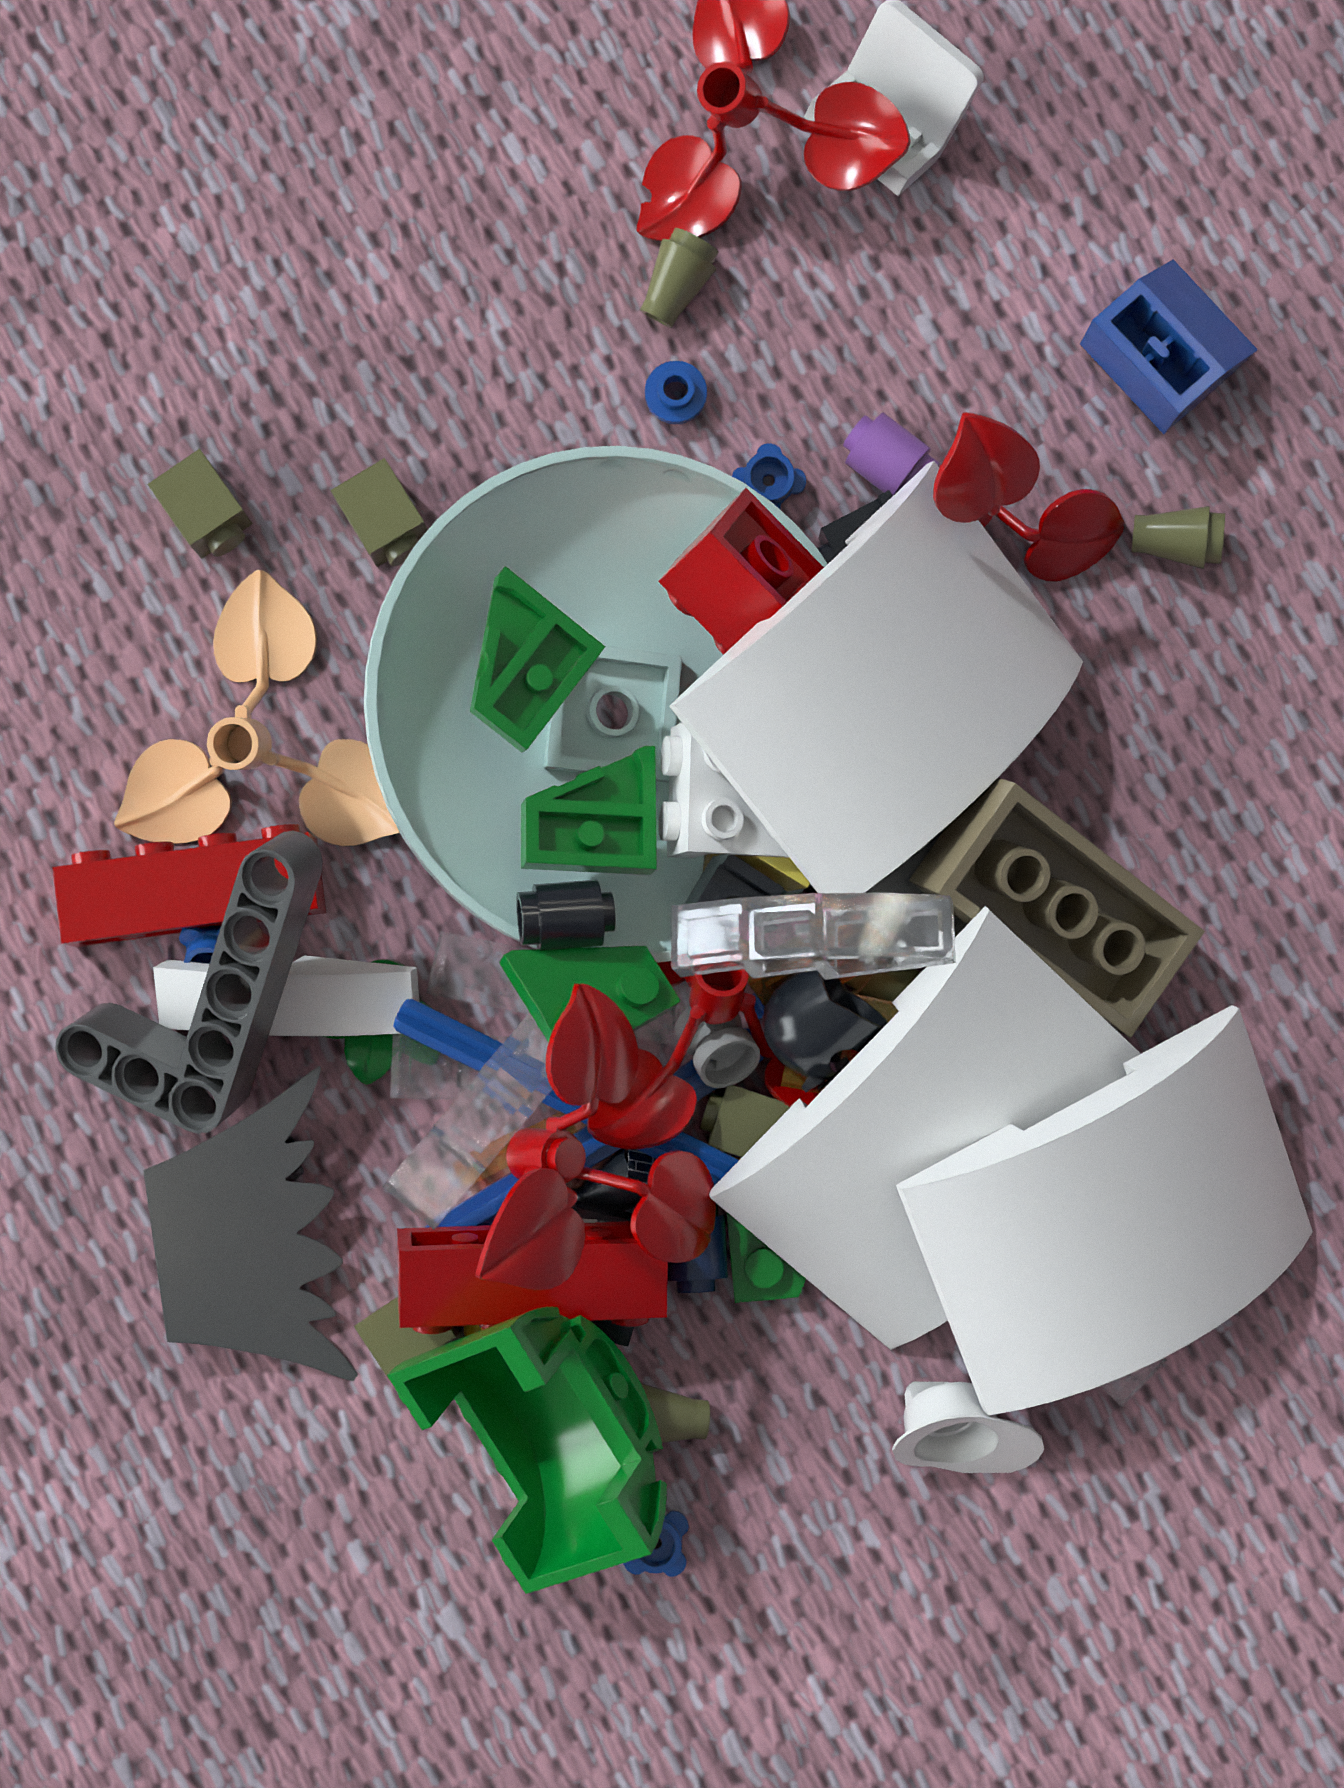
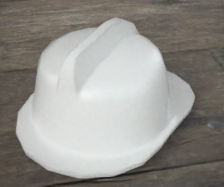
[892,1381,1044,1473]

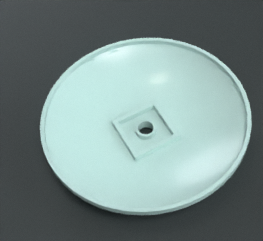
[364,446,828,962]

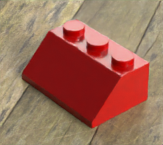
[658,488,824,655]

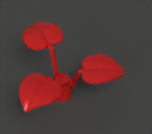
[636,0,911,241]
[933,412,1126,582]
[587,951,859,1149]
[475,984,716,1290]

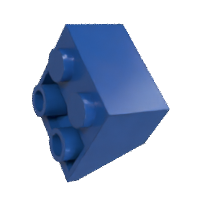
[1080,259,1258,434]

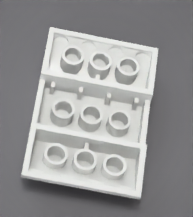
[669,461,1083,911]
[709,906,1141,1350]
[896,1005,1313,1415]

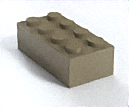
[909,778,1205,1038]

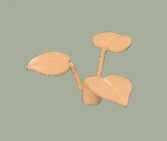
[114,570,400,846]

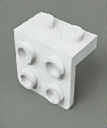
[804,0,984,196]
[658,723,790,858]

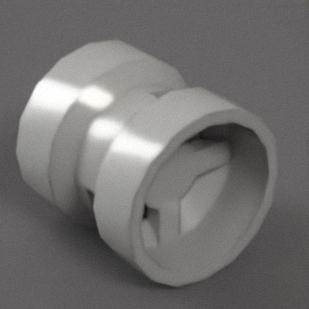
[675,1006,760,1088]

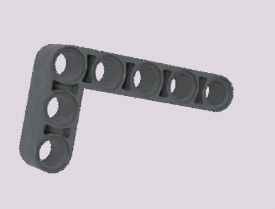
[55,831,323,1134]

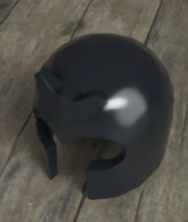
[762,958,888,1093]

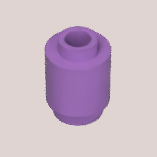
[843,412,940,496]

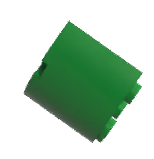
[387,1307,667,1594]

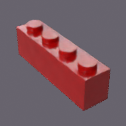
[52,824,327,947]
[397,1221,668,1334]

